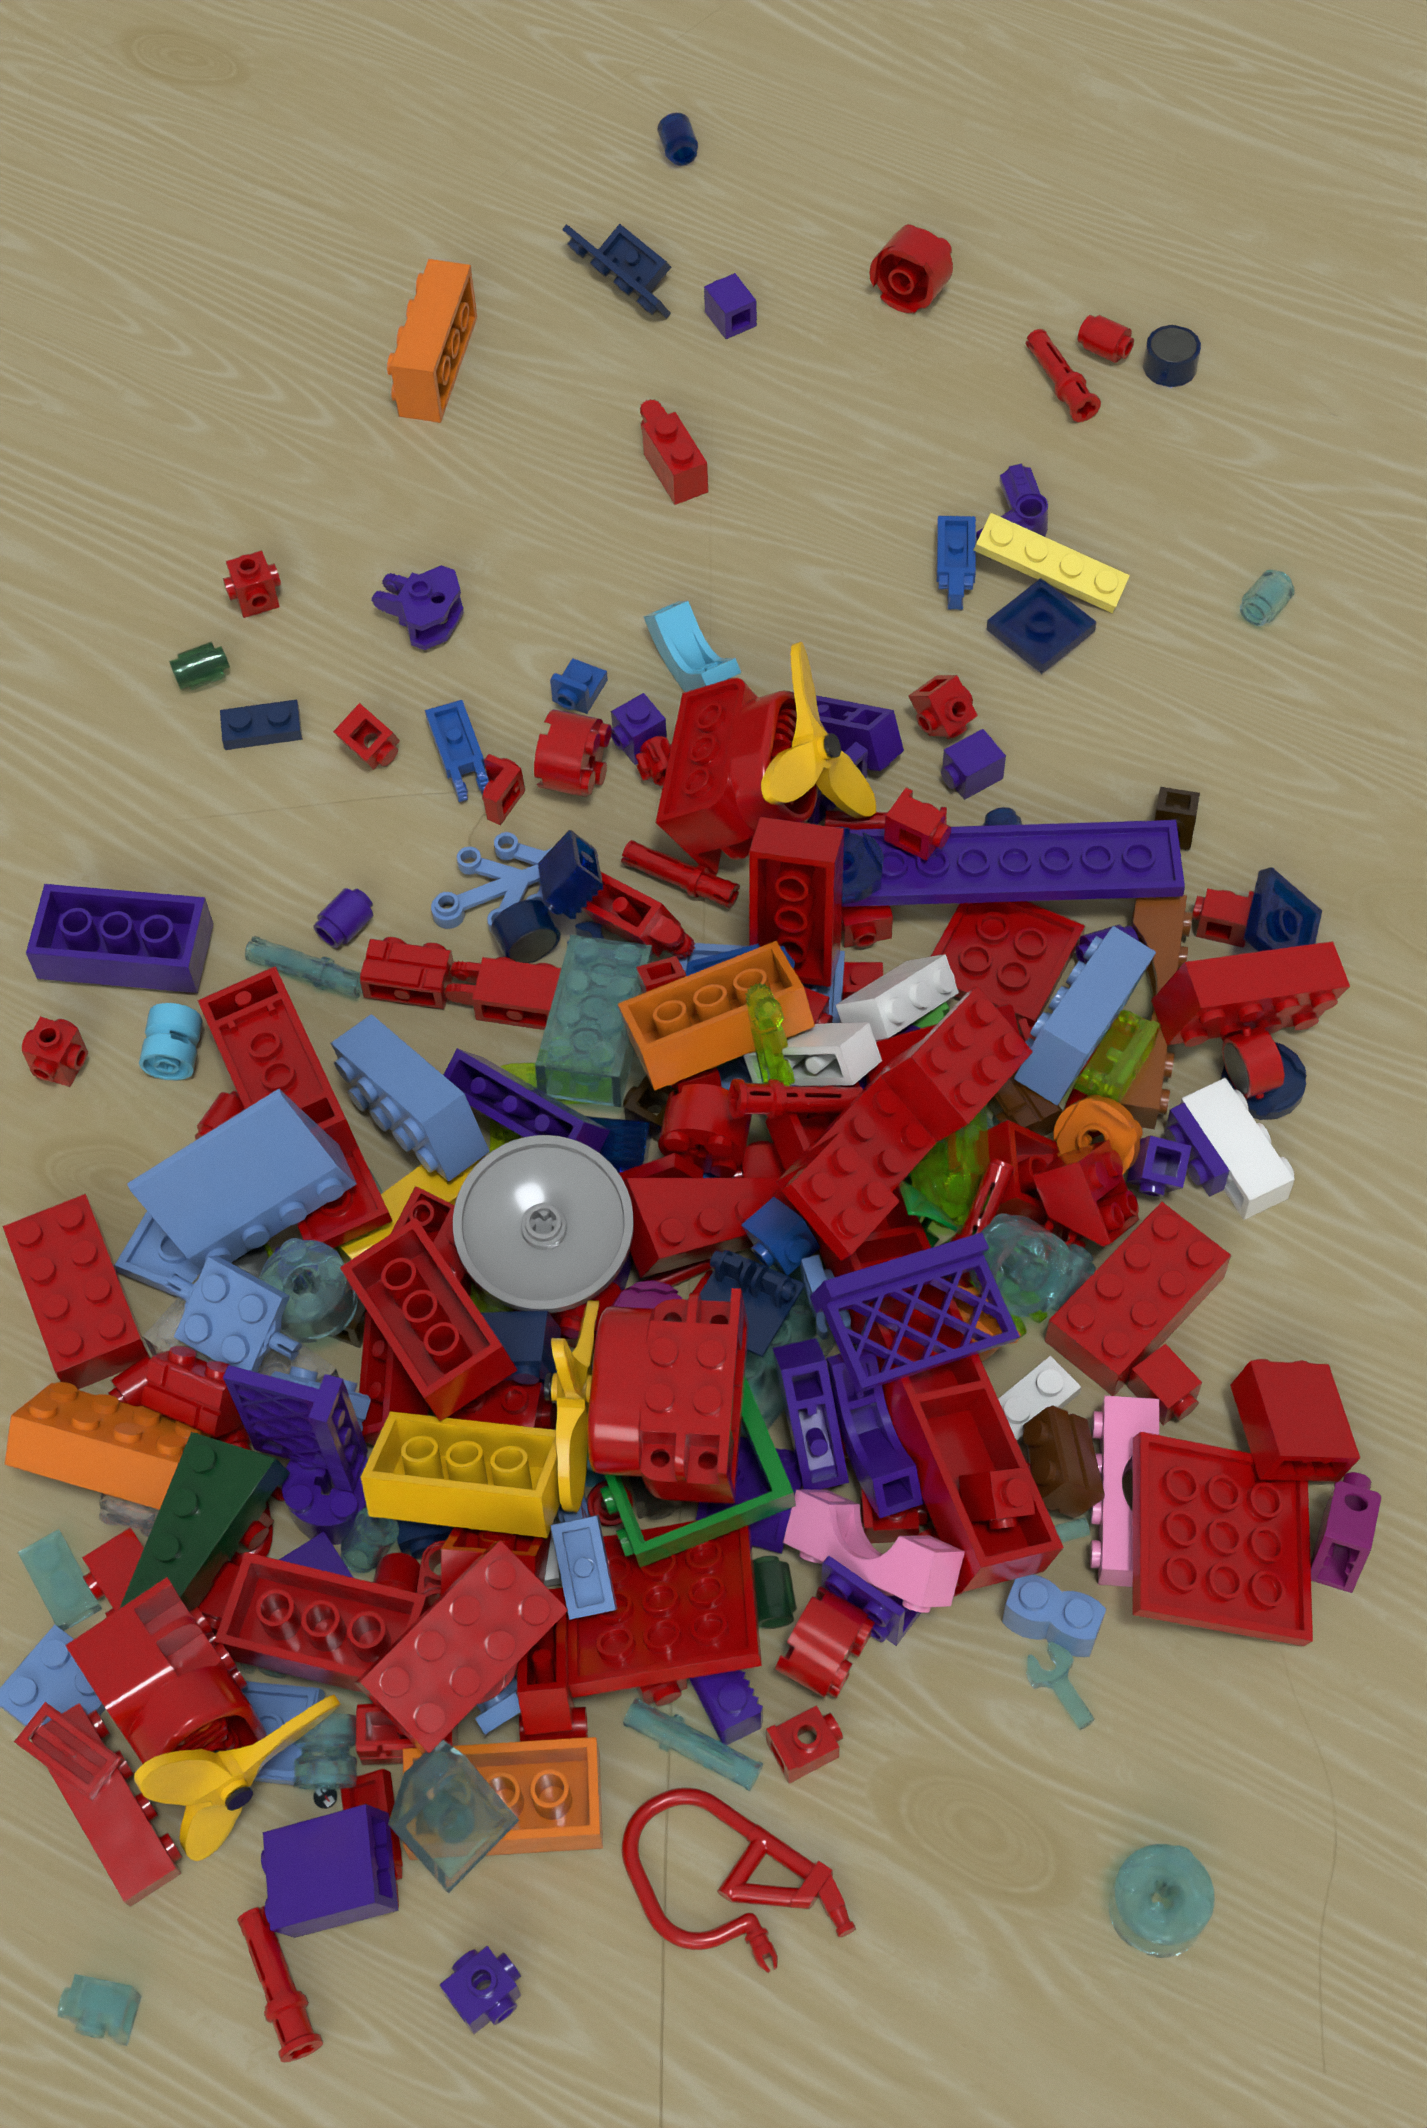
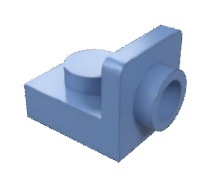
[475,1675,521,1734]

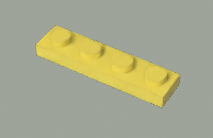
[973,513,1130,613]

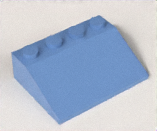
[127,1089,357,1270]

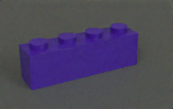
[443,1048,610,1153]

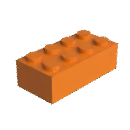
[387,259,477,423]
[618,941,815,1091]
[5,1382,217,1510]
[403,1737,603,1860]

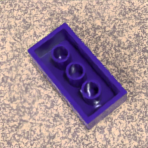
[26,884,214,993]

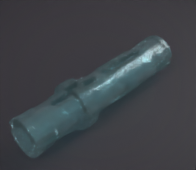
[245,936,362,999]
[623,1697,763,1791]

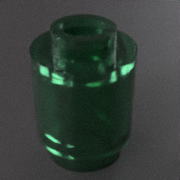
[169,641,230,690]
[753,1556,797,1629]

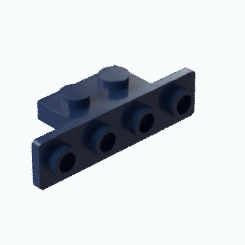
[562,224,672,319]

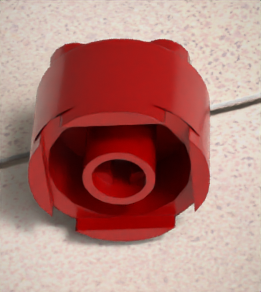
[869,224,953,313]
[534,709,612,797]
[658,1084,753,1178]
[775,1586,875,1698]

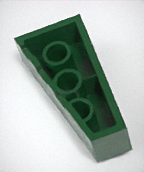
[119,1432,290,1612]

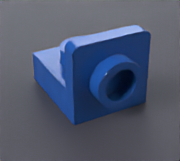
[550,658,608,714]

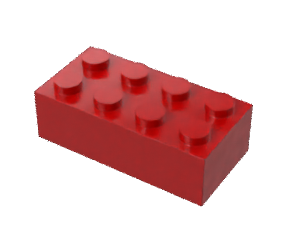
[749,817,844,987]
[1151,941,1350,1047]
[2,1194,150,1390]
[1045,1202,1231,1396]
[340,1218,517,1422]
[354,1540,568,1754]
[214,1552,430,1693]

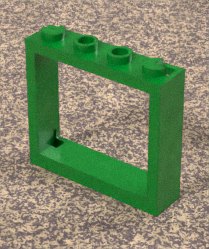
[588,1376,796,1568]

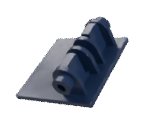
[700,1249,805,1358]

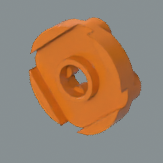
[1053,1094,1143,1175]

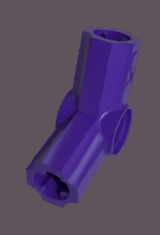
[976,463,1048,560]

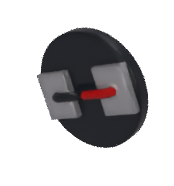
[313,1784,337,1809]

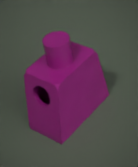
[1311,1472,1381,1593]

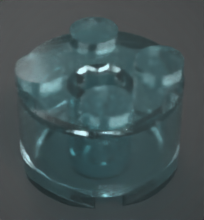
[968,1213,1073,1317]
[259,1238,358,1343]
[1109,1844,1215,1958]

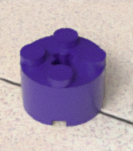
[282,1456,376,1545]

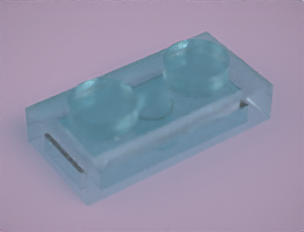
[18,1529,102,1631]

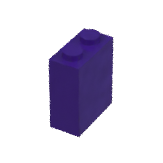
[261,1804,399,1938]

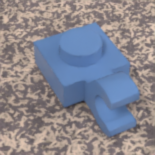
[801,1255,851,1340]

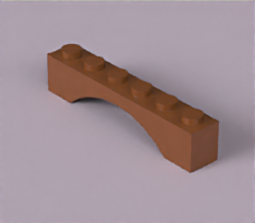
[1107,895,1193,1130]

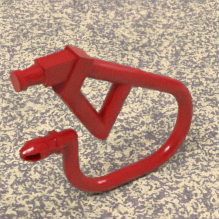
[622,1788,856,1973]

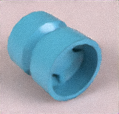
[139,1003,203,1081]

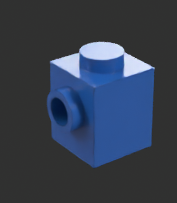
[741,1197,820,1276]

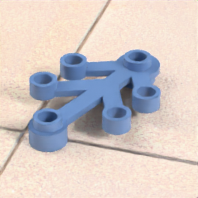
[431,832,580,936]

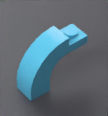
[643,601,741,692]

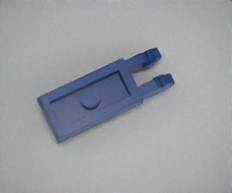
[425,700,489,802]

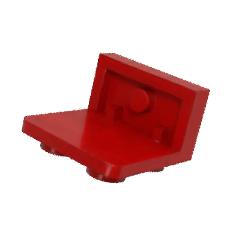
[447,1380,557,1430]

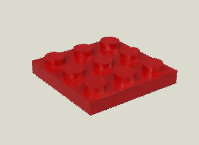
[930,901,1085,1027]

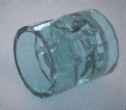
[293,1714,357,1790]

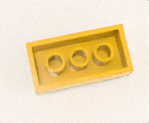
[361,1411,560,1538]

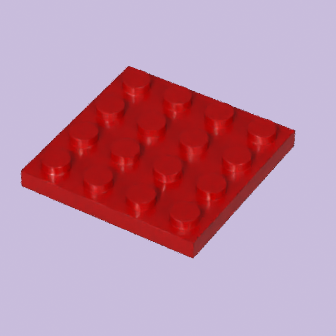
[1132,1432,1313,1646]
[567,1520,762,1698]

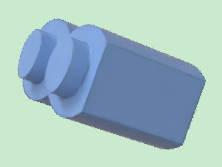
[1002,1574,1106,1657]

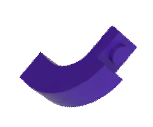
[826,1348,923,1518]

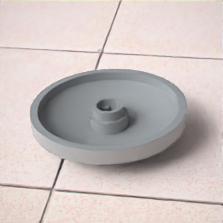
[453,1135,634,1313]

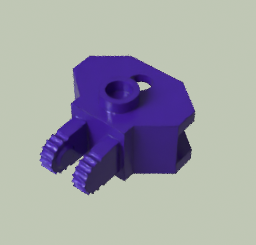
[371,565,464,650]

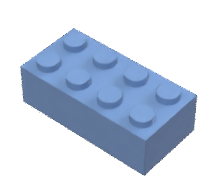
[1014,926,1156,1106]
[331,1014,490,1182]

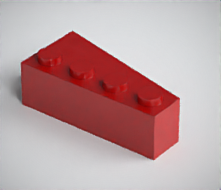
[624,1178,806,1278]

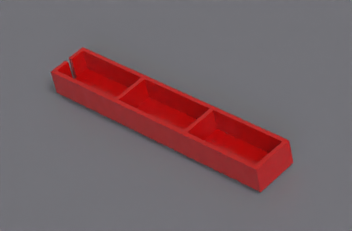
[765,1081,1064,1592]

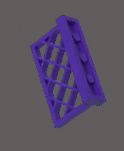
[809,1232,1020,1393]
[223,1365,368,1493]

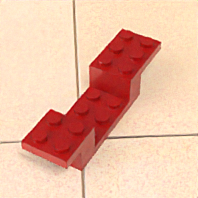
[197,966,393,1258]
[776,986,1033,1261]

